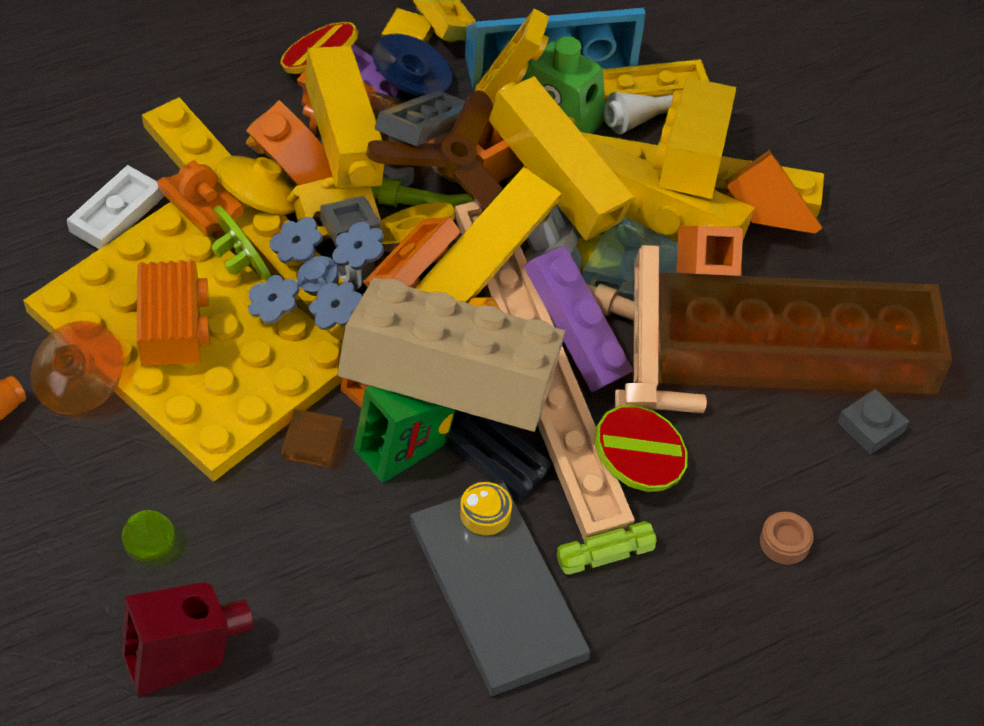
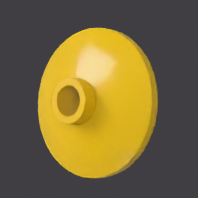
[216,156,296,215]
[380,202,455,244]

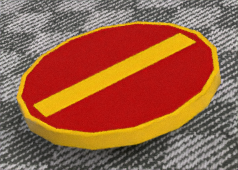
[280,22,358,74]

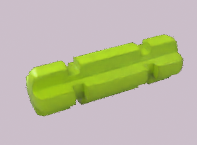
[557,521,657,575]

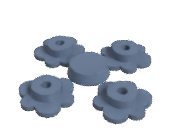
[248,217,384,330]

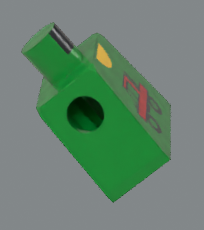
[353,386,459,483]

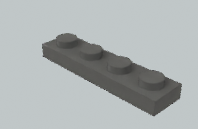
[375,90,465,146]

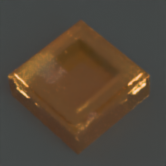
[282,409,343,468]

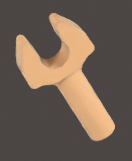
[615,383,707,413]

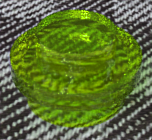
[121,510,175,561]

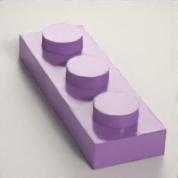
[523,246,634,392]

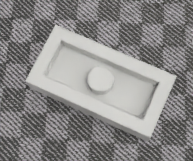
[67,165,164,249]

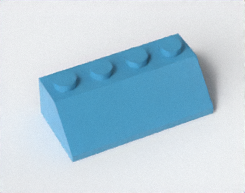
[465,8,646,90]

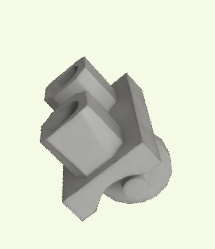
[524,205,583,271]

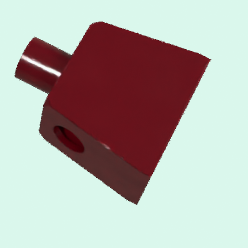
[121,582,253,697]

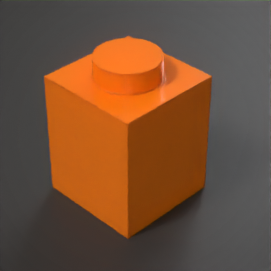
[676,226,743,276]

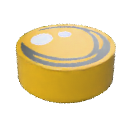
[460,482,512,535]

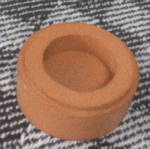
[760,512,814,565]

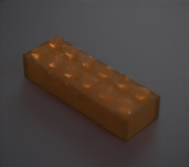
[658,273,952,394]

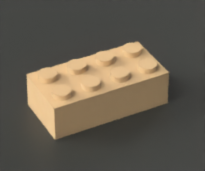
[337,277,565,432]

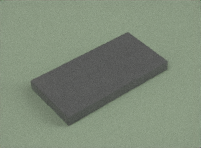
[410,482,591,697]

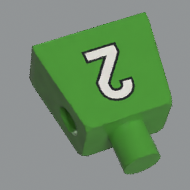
[523,36,605,134]

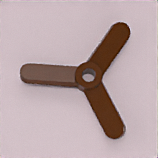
[366,90,503,212]

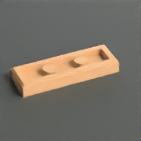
[633,245,659,386]

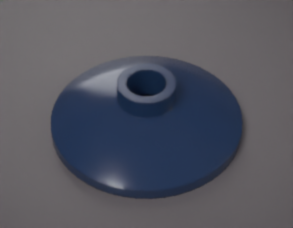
[372,34,452,97]

